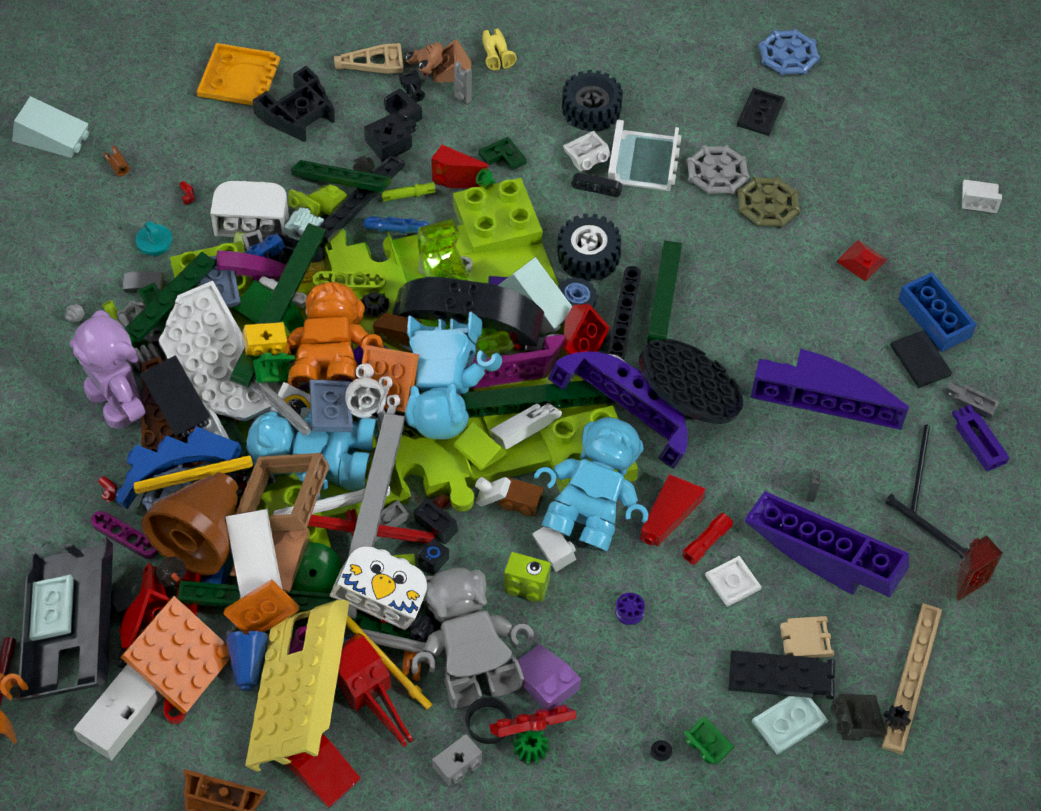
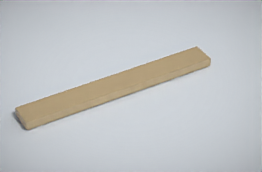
[882,603,942,755]

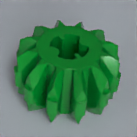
[513,730,549,765]

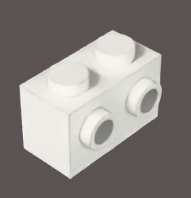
[533,526,576,572]

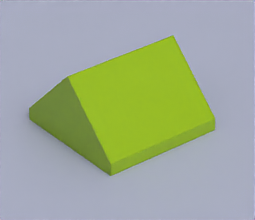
[454,422,507,471]

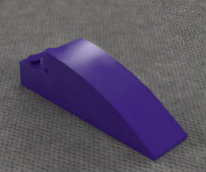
[751,348,909,430]
[745,491,909,597]

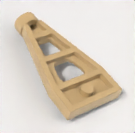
[334,43,404,74]

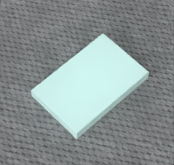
[29,575,74,641]
[752,696,829,755]

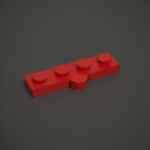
[490,705,576,737]

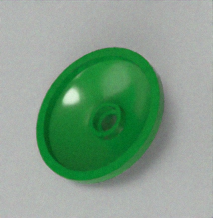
[291,542,342,593]

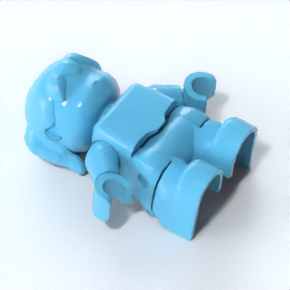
[405,312,502,439]
[246,411,378,500]
[534,417,648,552]

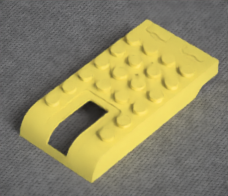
[245,599,349,772]

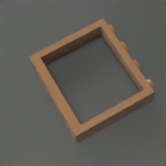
[235,453,330,532]

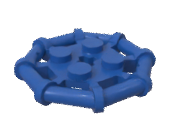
[363,216,430,234]

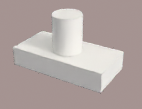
[475,477,511,506]

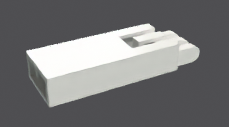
[490,404,562,449]

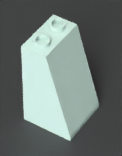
[12,96,89,158]
[498,257,572,335]

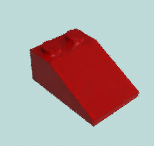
[431,144,488,189]
[563,304,610,355]
[284,733,361,808]

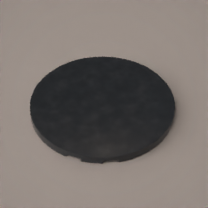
[639,339,743,424]

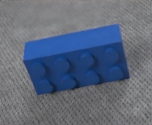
[898,272,977,352]

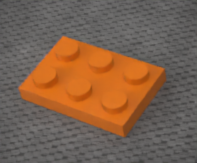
[223,579,299,634]

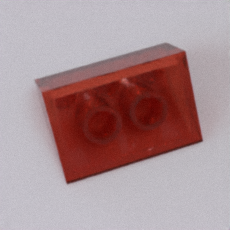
[956,535,1003,601]

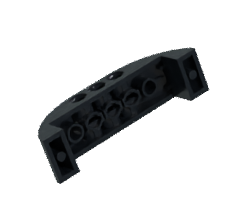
[392,277,544,347]

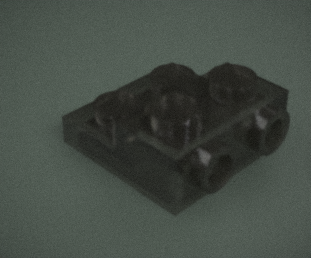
[831,694,887,741]

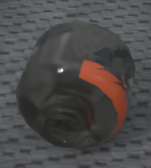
[156,556,187,587]

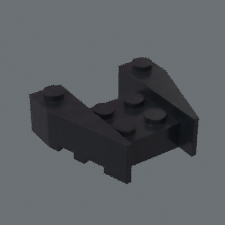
[253,66,335,142]

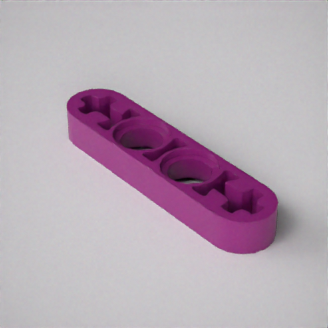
[91,511,158,559]

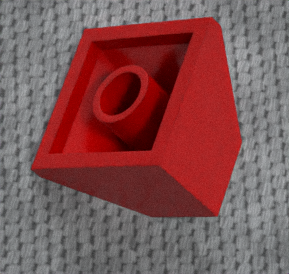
[836,240,887,281]

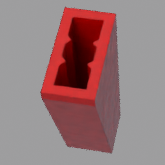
[640,474,706,546]

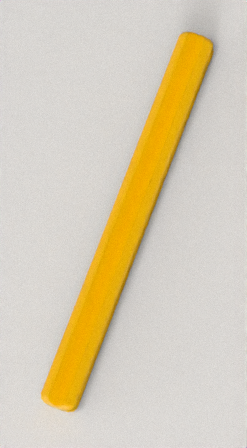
[134,456,253,494]

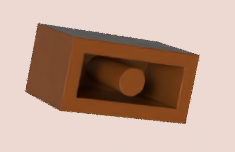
[498,477,544,517]

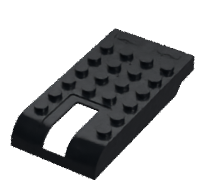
[18,537,113,702]

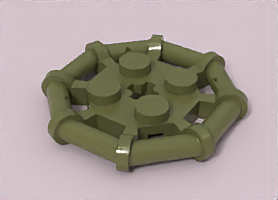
[737,176,801,228]

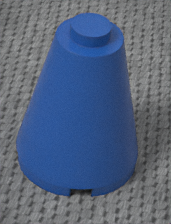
[226,631,268,691]

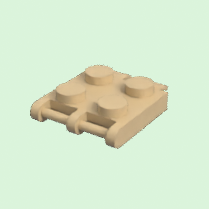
[780,616,834,658]

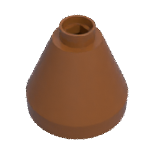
[141,472,238,575]

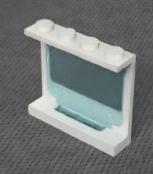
[608,120,681,191]

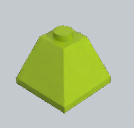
[306,184,348,216]

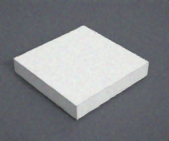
[705,556,761,607]

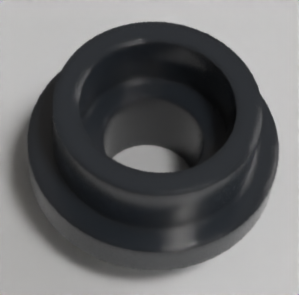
[651,740,672,761]

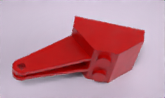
[119,563,171,650]
[337,633,413,747]

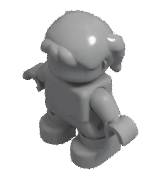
[411,567,534,709]

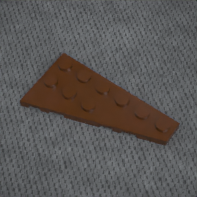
[141,356,190,469]

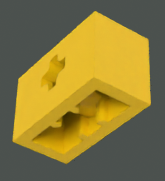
[243,322,287,356]

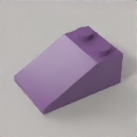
[518,644,581,710]

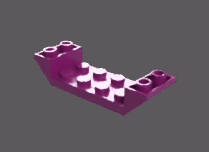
[470,335,565,389]

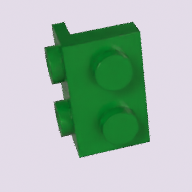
[253,353,295,384]
[683,716,735,765]

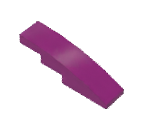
[216,250,286,282]

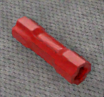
[682,513,733,565]

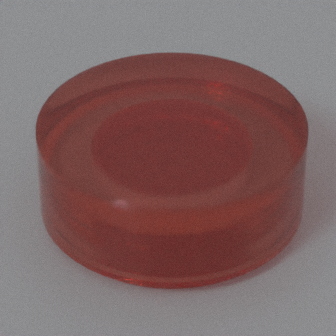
[433,493,450,510]

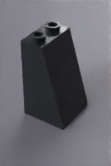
[141,355,212,439]

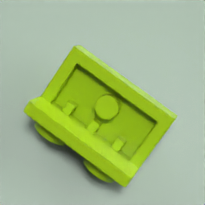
[287,189,325,219]

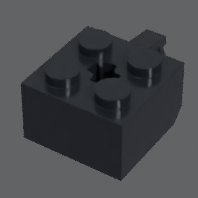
[364,113,417,162]

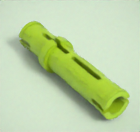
[381,182,436,202]

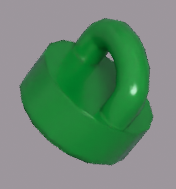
[476,168,496,187]

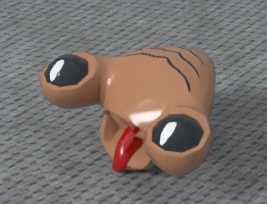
[405,42,443,76]

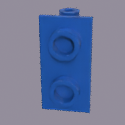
[245,233,285,259]

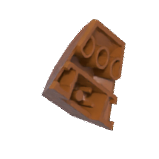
[184,769,267,811]

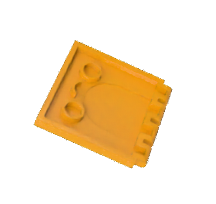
[197,43,281,106]

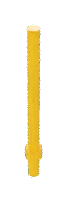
[346,615,433,710]

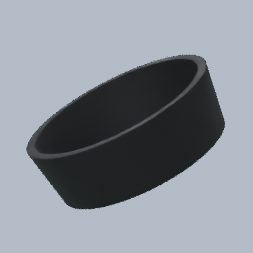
[465,697,512,744]

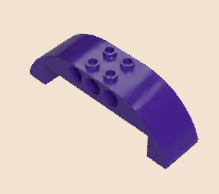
[548,351,687,469]

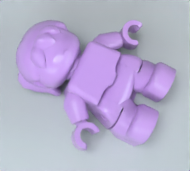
[70,310,146,429]

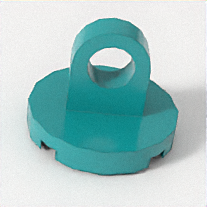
[136,220,173,256]

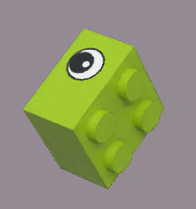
[504,552,551,602]

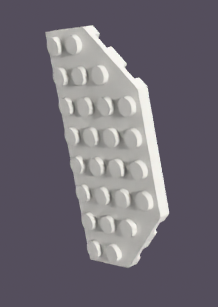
[159,281,273,422]

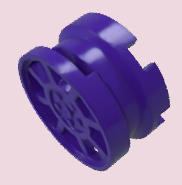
[615,593,645,625]

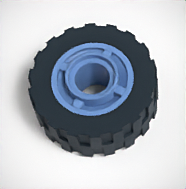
[558,277,597,309]

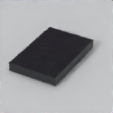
[737,88,785,136]
[890,330,952,388]

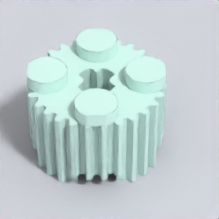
[283,207,324,240]

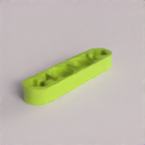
[313,271,386,291]

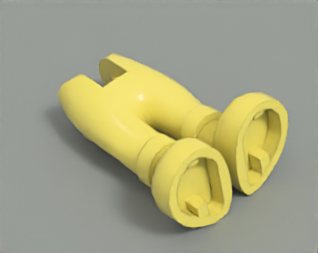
[482,28,517,70]

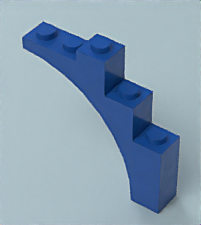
[116,426,243,509]

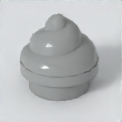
[65,304,85,323]

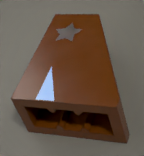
[373,313,422,353]

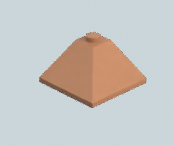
[230,528,310,593]

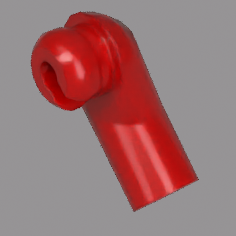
[179,181,195,205]
[98,476,117,502]

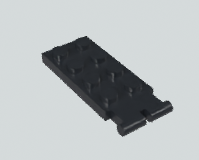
[728,650,835,700]

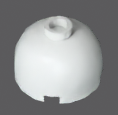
[345,377,386,418]

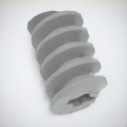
[126,343,160,374]

